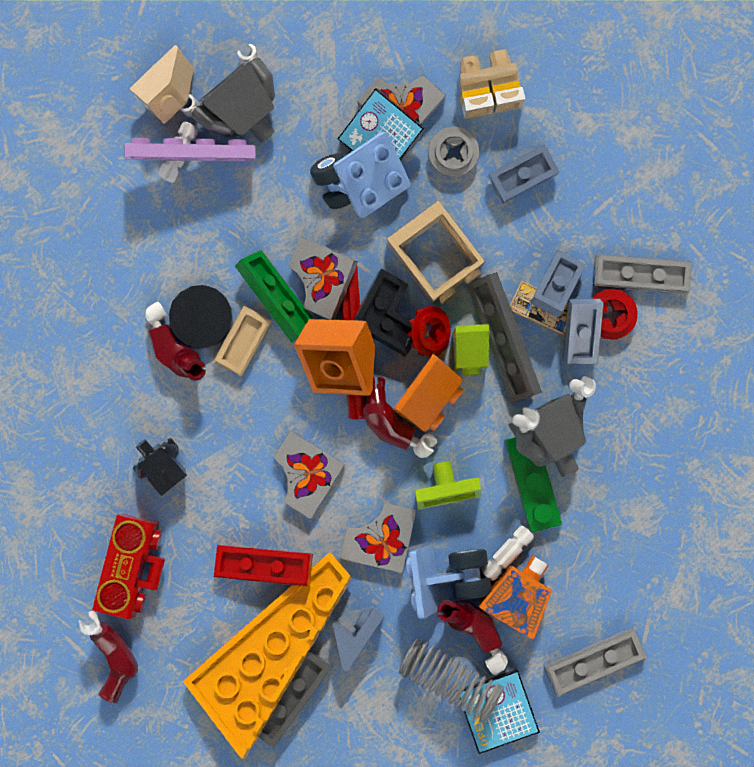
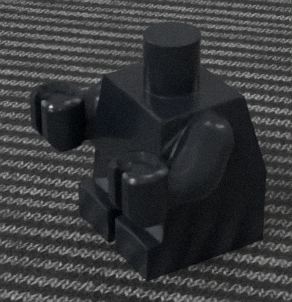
[132,438,187,496]

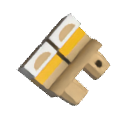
[458,49,525,119]

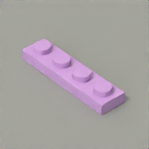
[124,138,255,162]

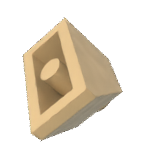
[129,45,194,124]

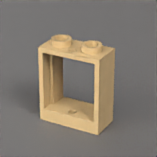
[387,201,485,304]

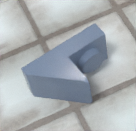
[333,607,384,672]

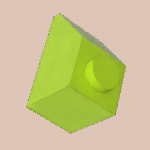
[452,324,489,376]

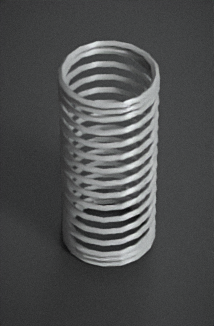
[399,638,504,724]

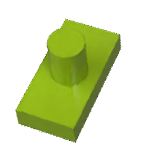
[415,461,481,510]

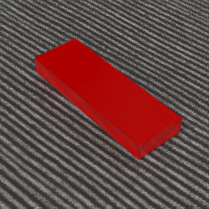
[213,545,313,587]

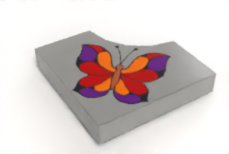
[357,75,446,125]
[288,237,358,320]
[274,431,345,519]
[340,503,417,573]

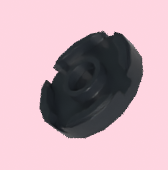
[169,285,233,349]

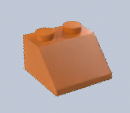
[294,319,375,396]
[394,354,464,433]

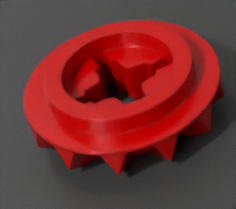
[592,289,638,340]
[407,306,451,357]

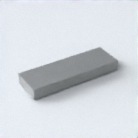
[593,254,692,295]
[544,627,647,697]

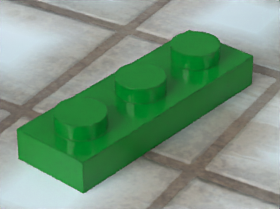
[235,250,313,343]
[505,437,562,533]

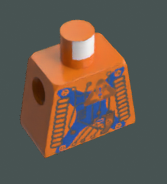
[477,555,552,640]

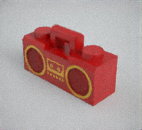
[92,514,165,620]

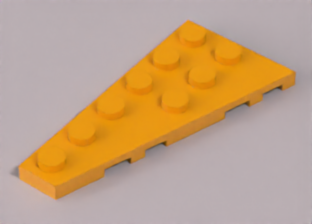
[183,552,352,759]

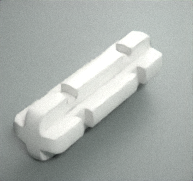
[158,122,198,183]
[481,526,534,582]

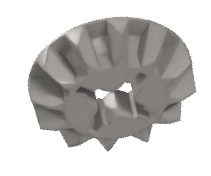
[429,127,479,177]

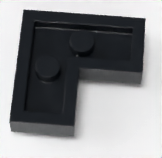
[352,268,412,356]

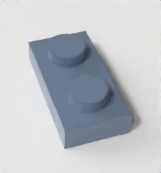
[488,144,560,204]
[530,250,586,318]
[563,299,604,364]

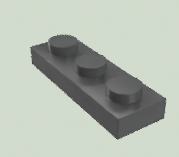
[258,650,332,748]

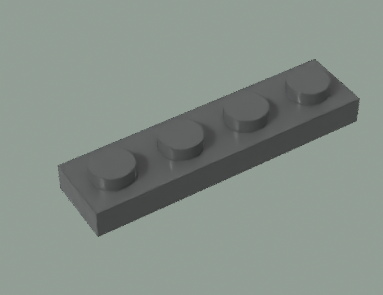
[467,272,542,404]

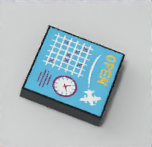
[337,88,426,161]
[456,669,540,754]

